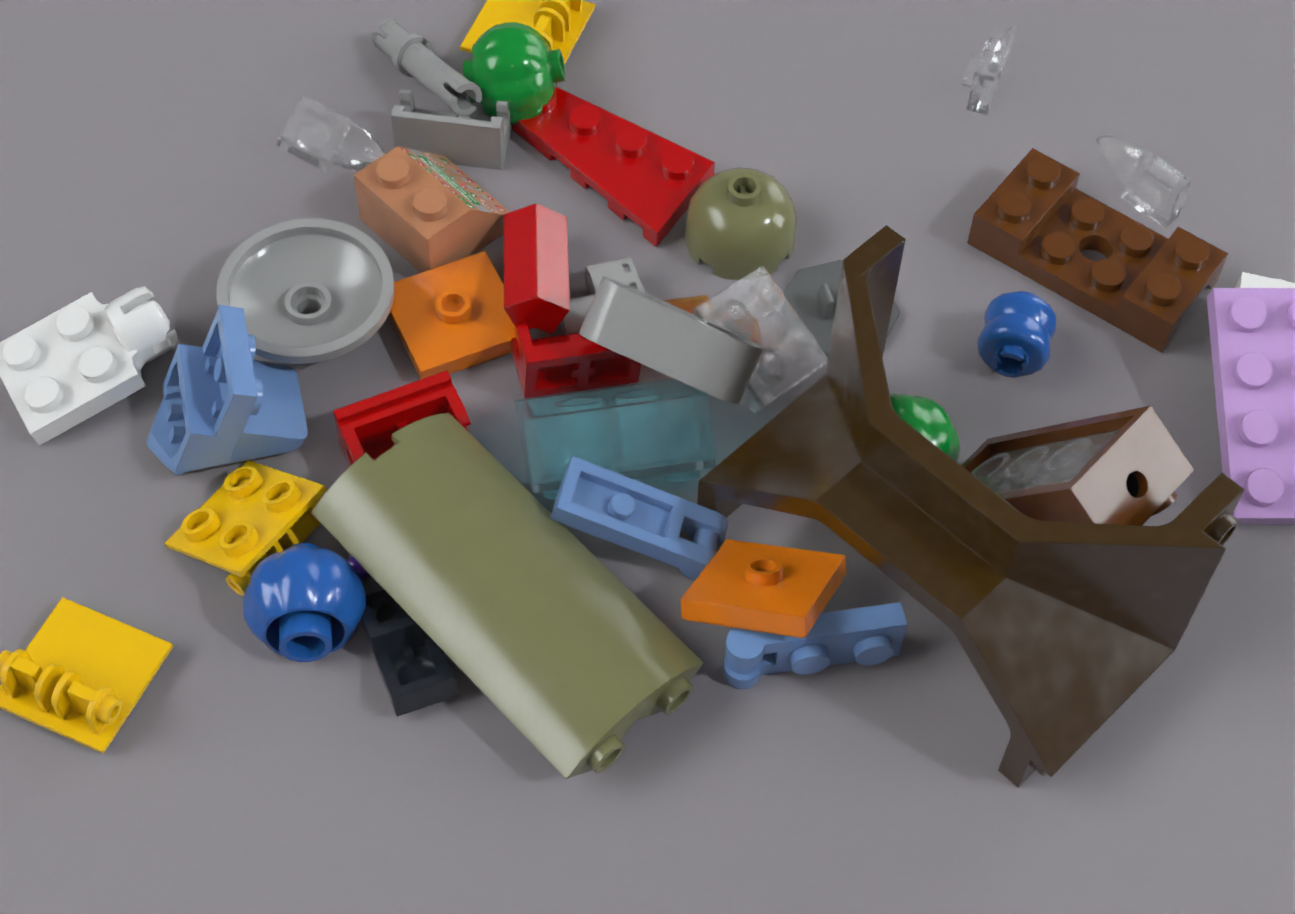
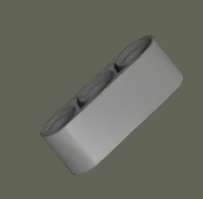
[579,276,764,404]

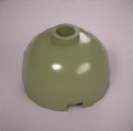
[685,167,797,281]

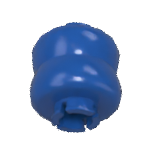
[977,291,1056,378]

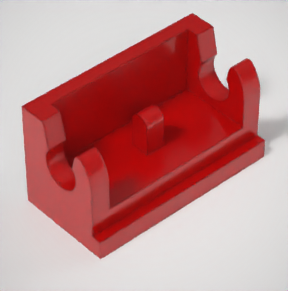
[511,323,641,399]
[333,370,471,467]

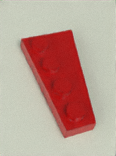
[512,87,715,248]

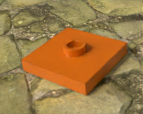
[388,251,516,379]
[680,539,846,638]

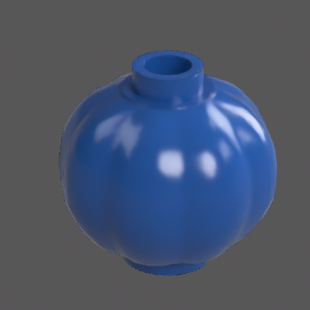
[243,543,366,662]

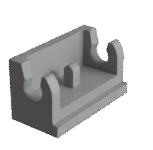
[390,89,512,170]

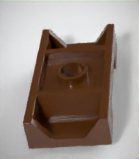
[967,148,1229,353]

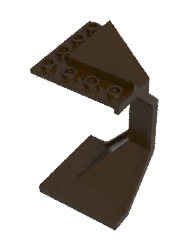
[697,225,1245,788]

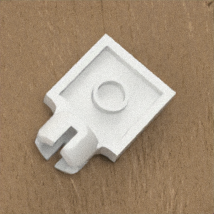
[0,286,178,446]

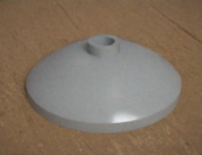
[216,218,395,364]

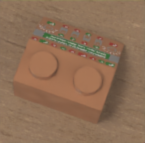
[354,146,510,273]

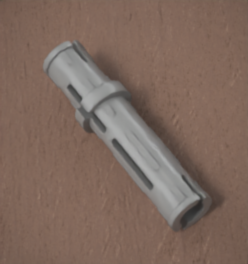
[372,19,482,116]

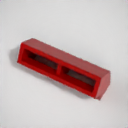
[504,203,570,334]

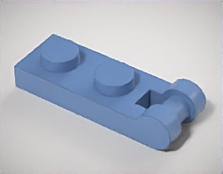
[550,456,729,581]
[723,602,907,689]

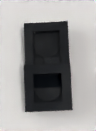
[361,589,459,717]

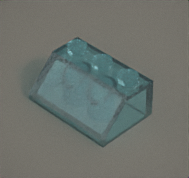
[514,379,716,499]

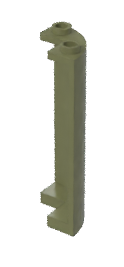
[311,413,704,779]

